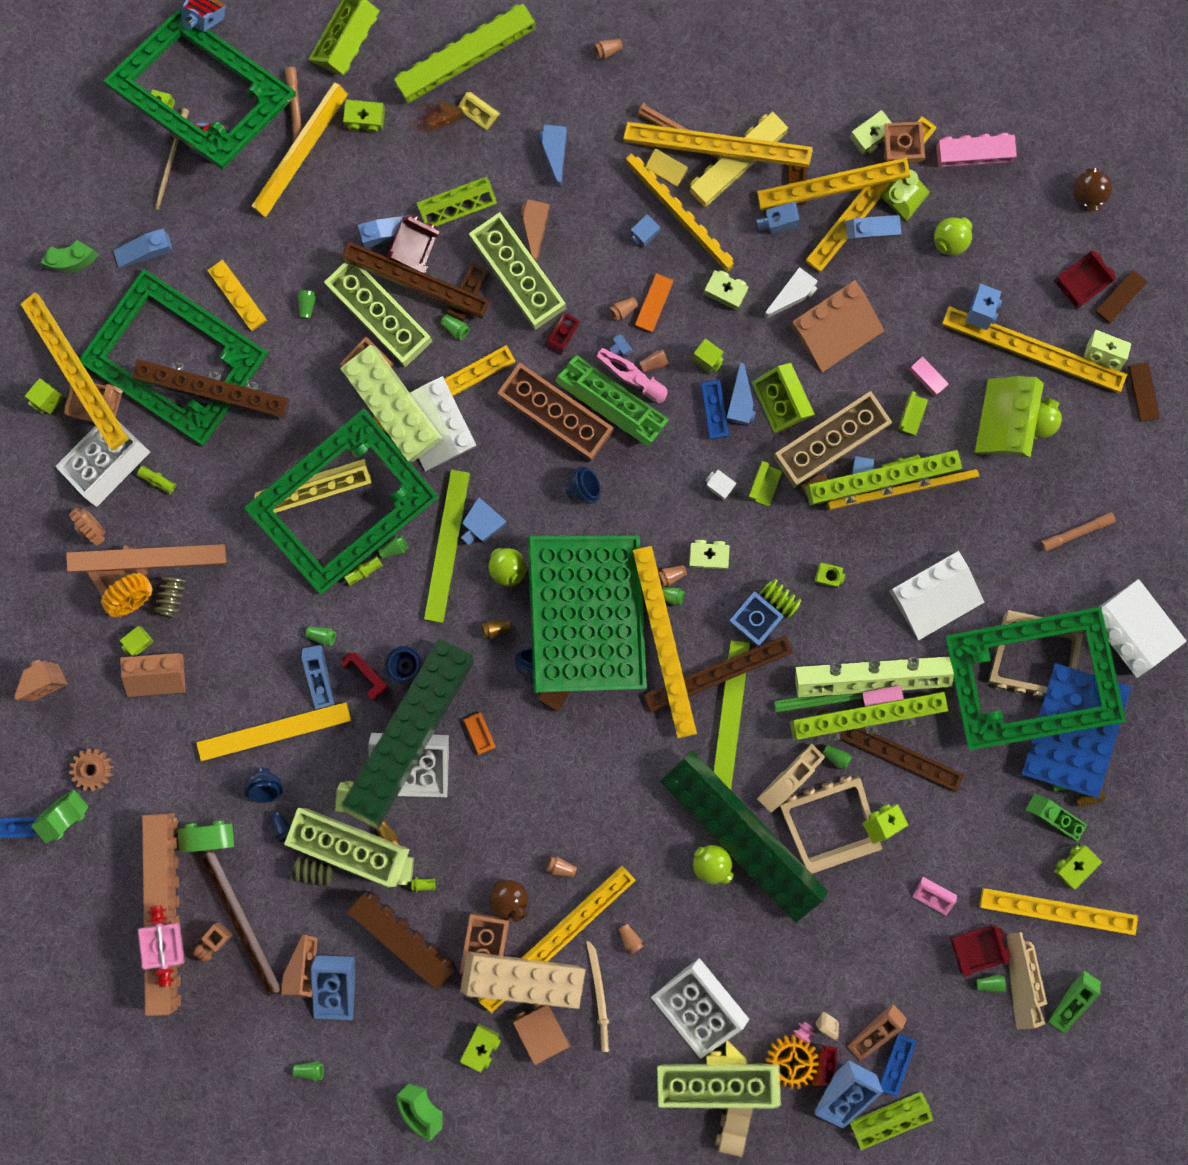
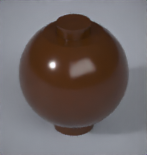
[1073,168,1112,212]
[489,879,528,923]

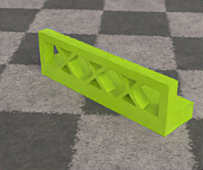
[417,177,497,226]
[850,1092,933,1150]

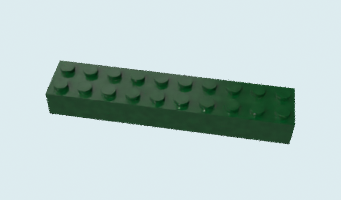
[341,639,474,829]
[660,750,828,923]

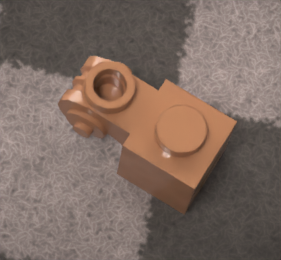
[193,922,233,963]

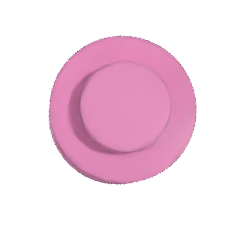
[794,1022,815,1043]

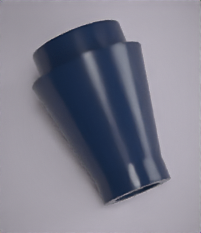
[269,812,291,842]

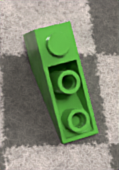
[1026,793,1087,841]

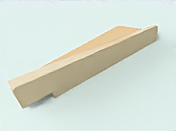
[1007,932,1047,1030]

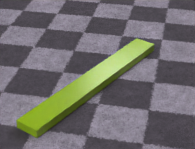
[424,470,470,623]
[713,640,750,790]

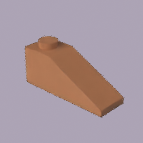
[521,199,550,263]
[281,935,318,998]
[847,1004,907,1061]

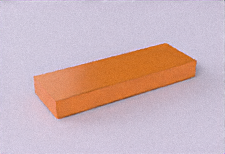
[635,273,674,333]

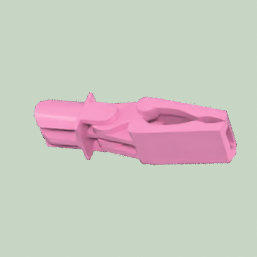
[597,348,667,403]

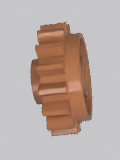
[69,508,106,546]
[69,749,114,791]

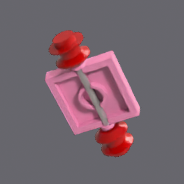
[138,905,184,987]

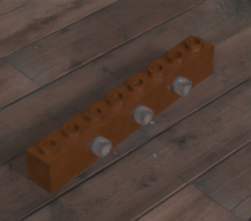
[132,359,290,420]

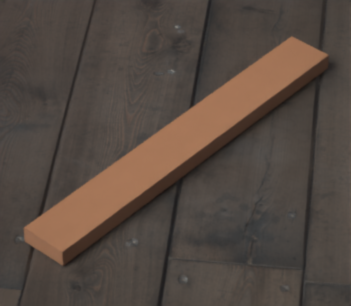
[66,544,226,573]

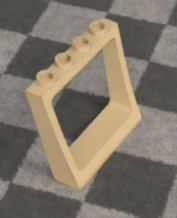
[987,610,1084,699]
[780,775,882,874]

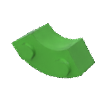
[41,240,98,273]
[31,789,88,843]
[177,820,234,853]
[397,1083,443,1141]

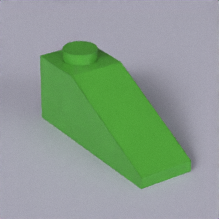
[1048,971,1101,1033]

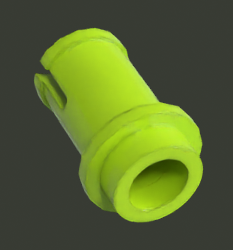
[412,877,435,893]

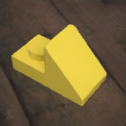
[706,1040,747,1065]

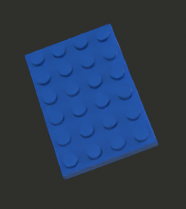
[1021,663,1132,798]

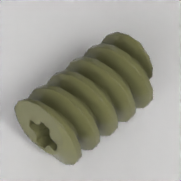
[154,576,187,618]
[291,856,334,887]

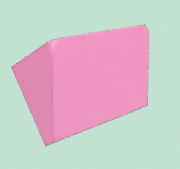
[909,357,948,397]
[863,686,904,707]
[912,877,957,916]

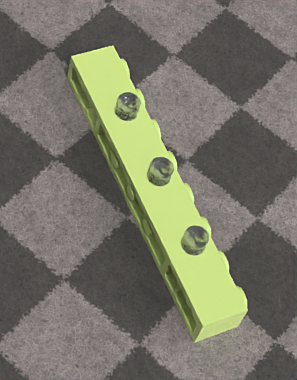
[795,657,954,697]

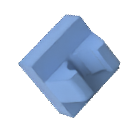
[609,334,633,355]

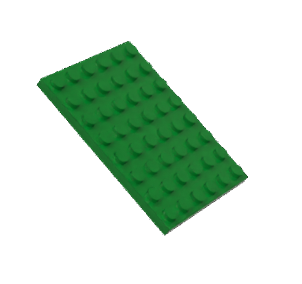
[528,536,647,693]

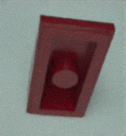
[545,312,581,356]
[811,1045,838,1088]

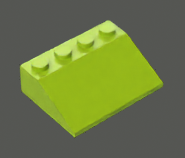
[975,376,1044,458]

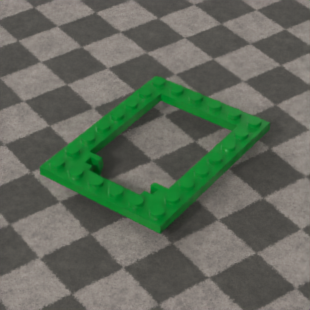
[103,9,296,170]
[79,269,269,446]
[244,408,439,595]
[945,607,1126,750]

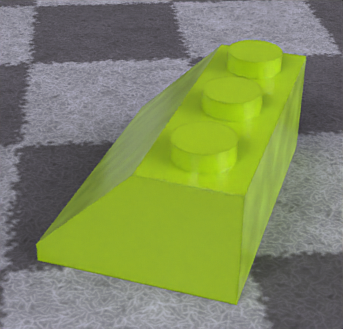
[751,363,815,433]

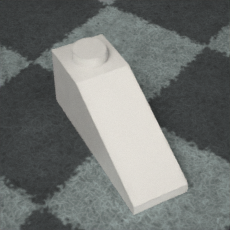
[764,267,818,318]

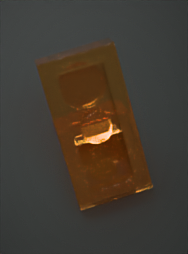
[426,99,464,131]

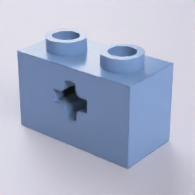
[966,283,1002,330]

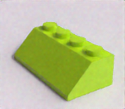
[308,0,379,75]

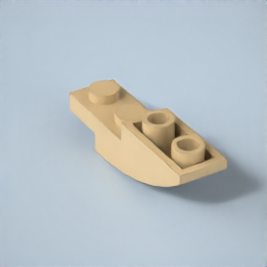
[757,744,825,813]

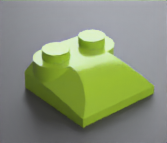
[880,170,930,221]

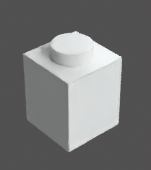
[705,470,736,500]

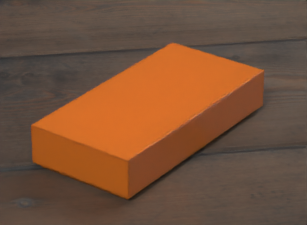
[463,712,496,755]

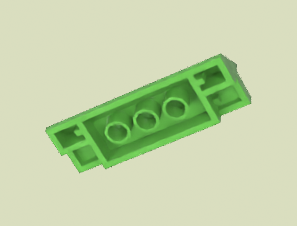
[555,355,669,447]

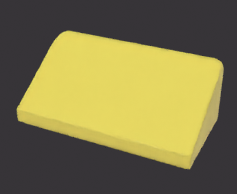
[457,92,500,131]
[645,149,687,187]

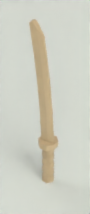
[156,108,189,210]
[586,941,609,1052]

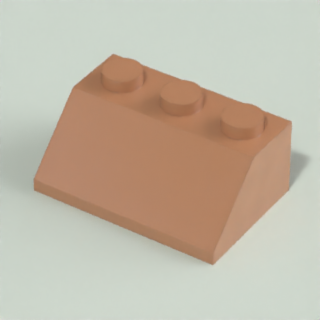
[120,653,185,697]
[14,660,68,702]

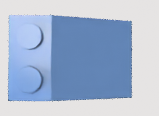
[311,955,355,1020]
[814,1060,883,1129]

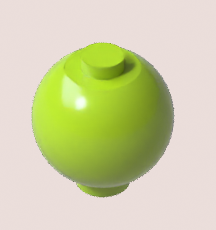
[934,217,972,256]
[1034,396,1062,439]
[488,548,527,587]
[693,845,734,885]

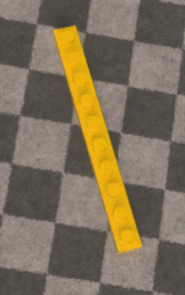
[805,116,937,273]
[624,122,813,168]
[21,293,129,451]
[942,306,1127,393]
[633,546,697,738]
[477,866,636,1013]

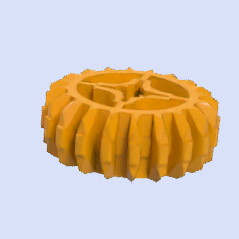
[101,573,153,618]
[765,1034,819,1089]

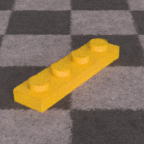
[207,260,267,331]

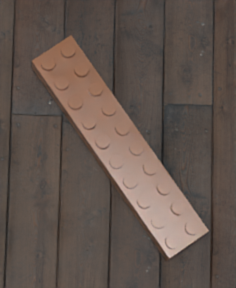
[142,813,181,1016]

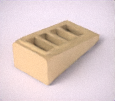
[815,1012,839,1040]

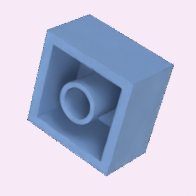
[728,591,784,647]

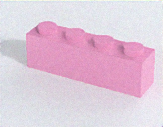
[936,133,1017,167]

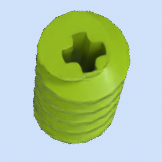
[758,579,801,620]

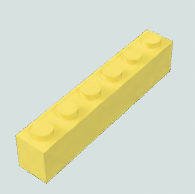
[690,112,788,207]
[255,459,371,513]

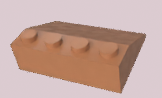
[790,280,884,372]

